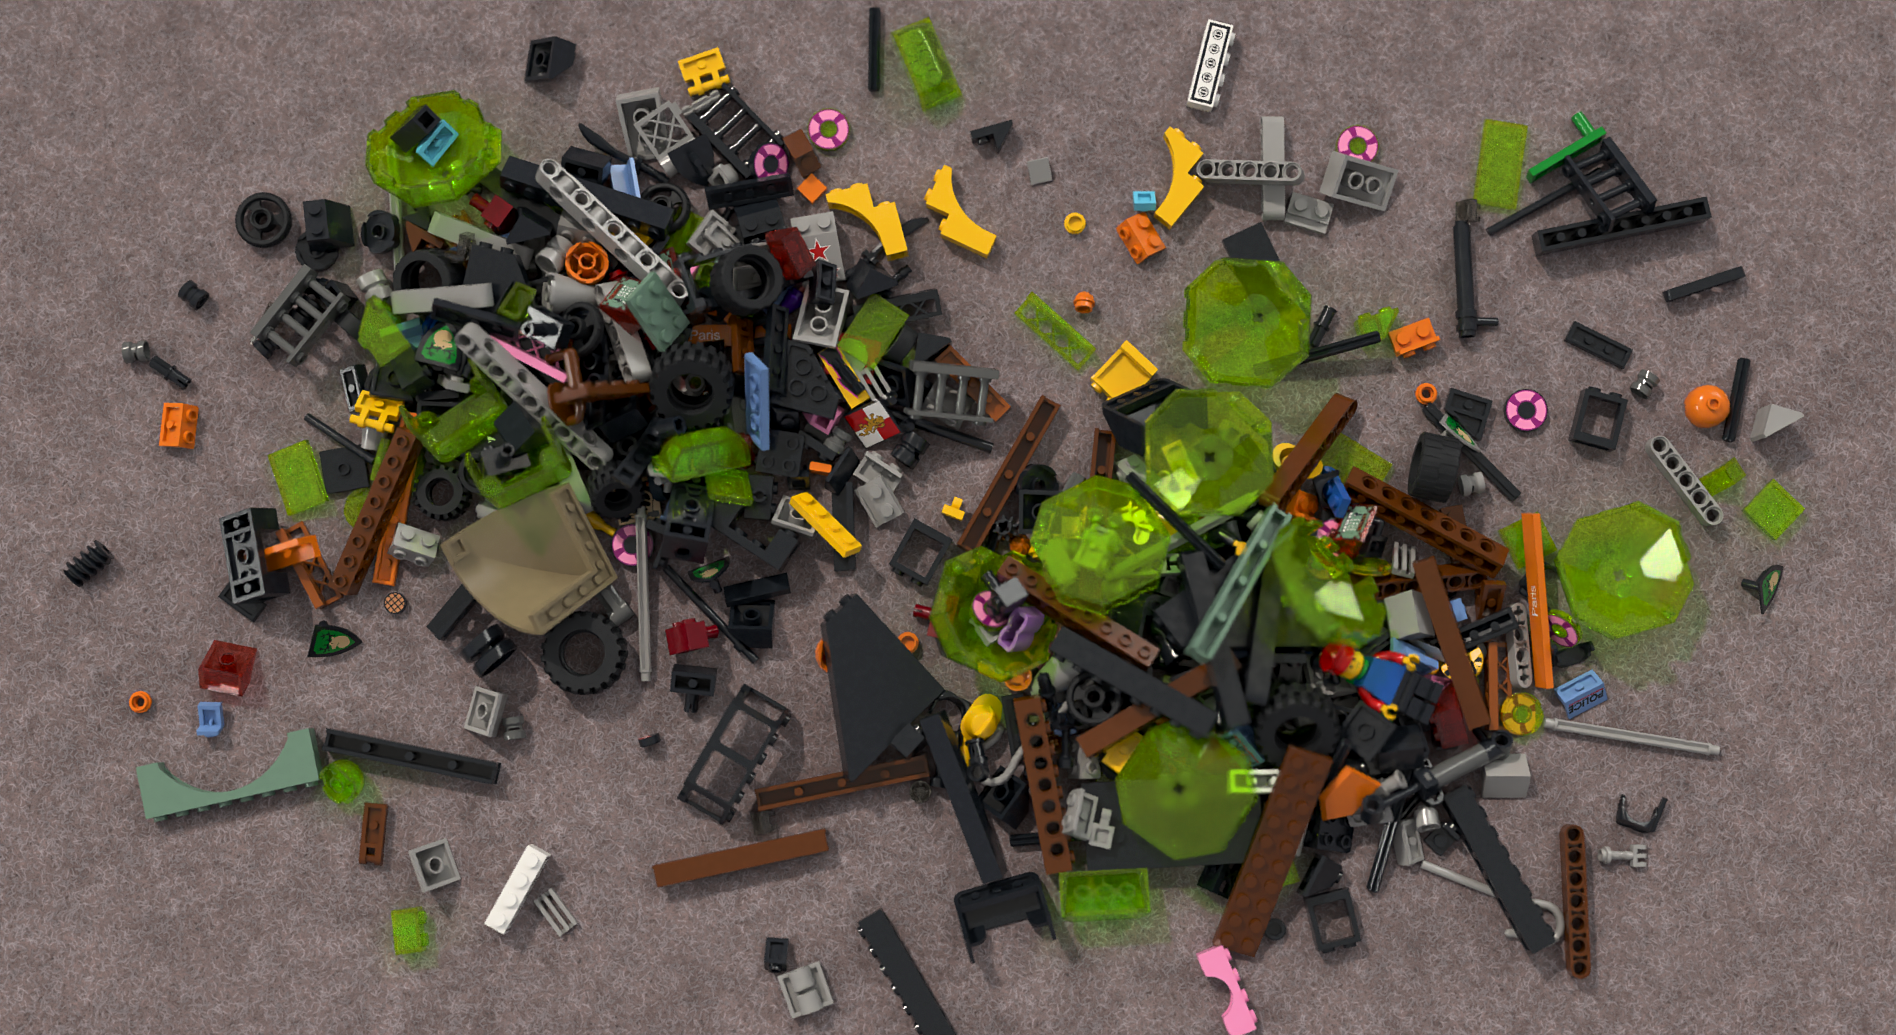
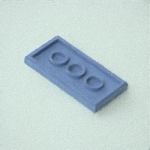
[744,352,769,451]

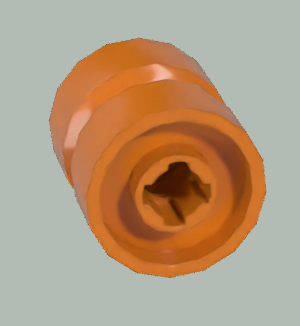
[1003,663,1032,691]

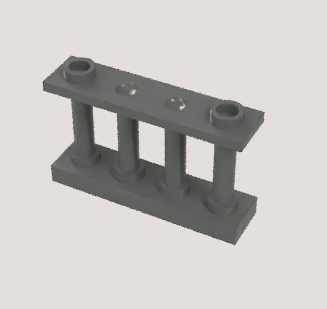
[250,264,351,368]
[903,360,1000,426]

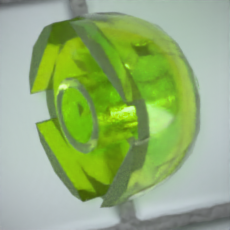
[319,759,365,805]

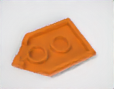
[1319,766,1381,821]

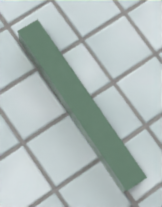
[1185,503,1293,664]

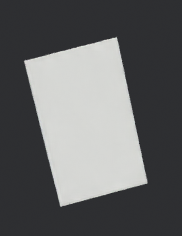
[1408,639,1446,663]

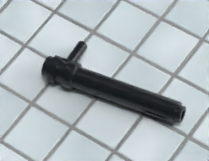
[1453,220,1499,338]

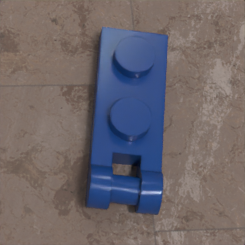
[1321,466,1351,518]

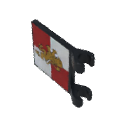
[843,390,916,449]

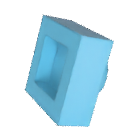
[1133,191,1156,212]

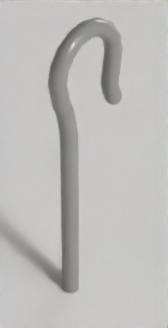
[974,679,1096,787]
[1420,860,1565,947]

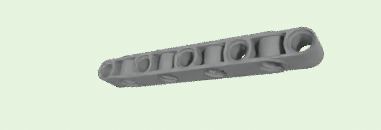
[535,159,688,306]
[455,322,613,470]

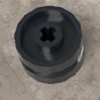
[460,624,518,678]

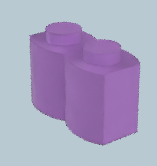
[998,606,1044,652]

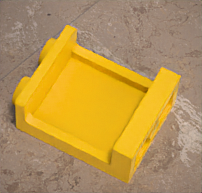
[1090,340,1158,400]

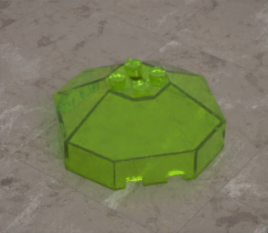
[365,90,502,208]
[1182,257,1312,389]
[1145,388,1273,517]
[1030,475,1171,615]
[1553,501,1694,641]
[1270,516,1386,648]
[929,546,1058,683]
[1115,723,1258,860]

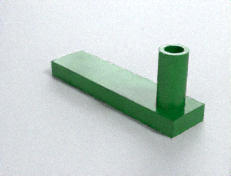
[1526,111,1607,184]

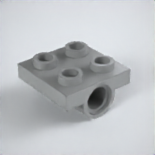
[777,961,834,1019]

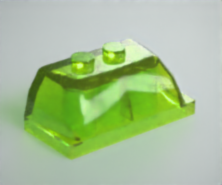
[890,17,962,112]
[652,426,751,483]
[1058,868,1151,922]

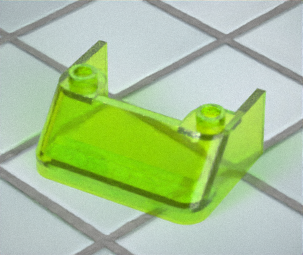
[357,294,411,367]
[398,358,509,462]
[464,415,572,509]

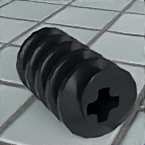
[63,540,114,587]

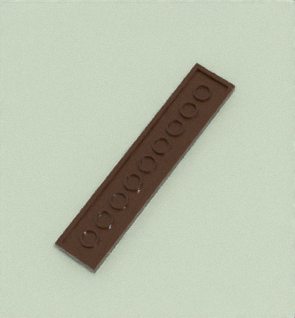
[1212,745,1333,958]

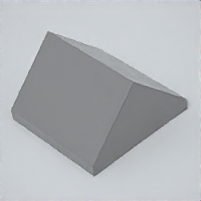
[1750,404,1804,442]
[771,495,817,540]
[1383,590,1435,641]
[464,686,508,737]
[1481,754,1531,798]
[408,838,461,893]

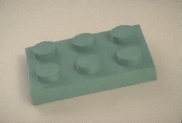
[624,272,690,352]

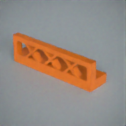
[243,535,321,572]

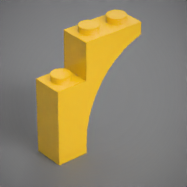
[1153,127,1204,230]
[924,165,997,258]
[826,183,909,262]

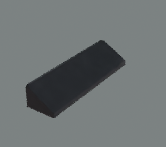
[1429,606,1520,661]

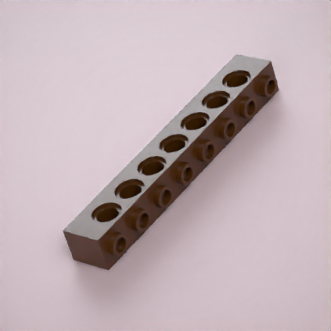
[328,427,427,596]
[1343,466,1509,579]
[996,556,1160,673]
[1013,694,1075,875]

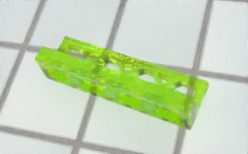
[1014,292,1096,371]

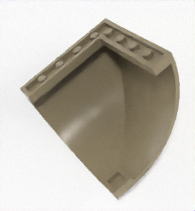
[440,482,618,635]

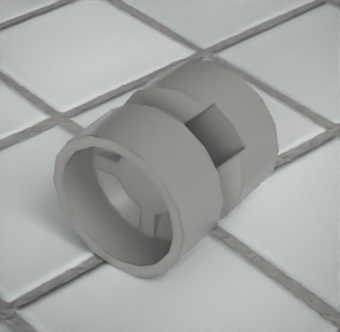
[535,235,573,273]
[356,269,392,309]

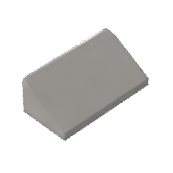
[1393,817,1424,866]

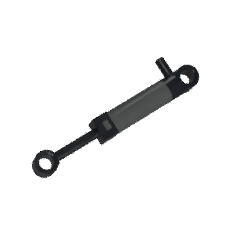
[1360,727,1513,825]

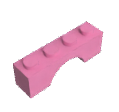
[1196,945,1258,1035]

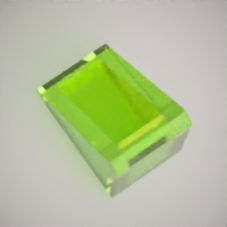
[497,281,537,322]
[1699,457,1746,496]

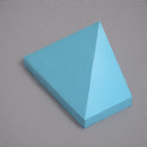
[416,120,459,167]

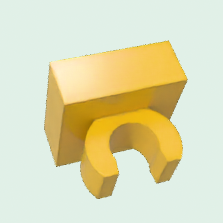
[942,497,965,522]

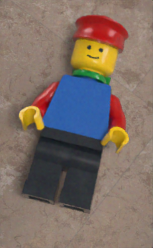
[1320,639,1445,725]

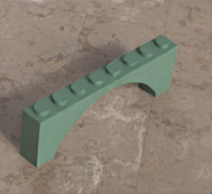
[136,728,324,822]

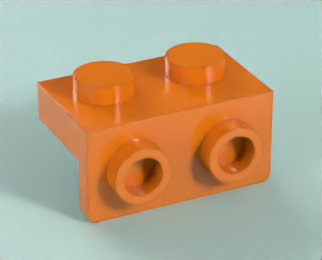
[1116,212,1166,264]

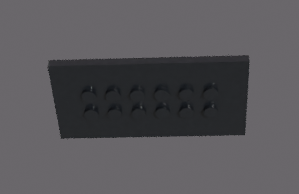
[1082,774,1262,872]

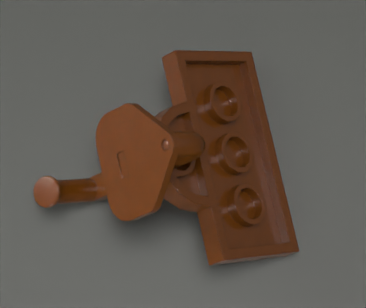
[545,348,650,427]

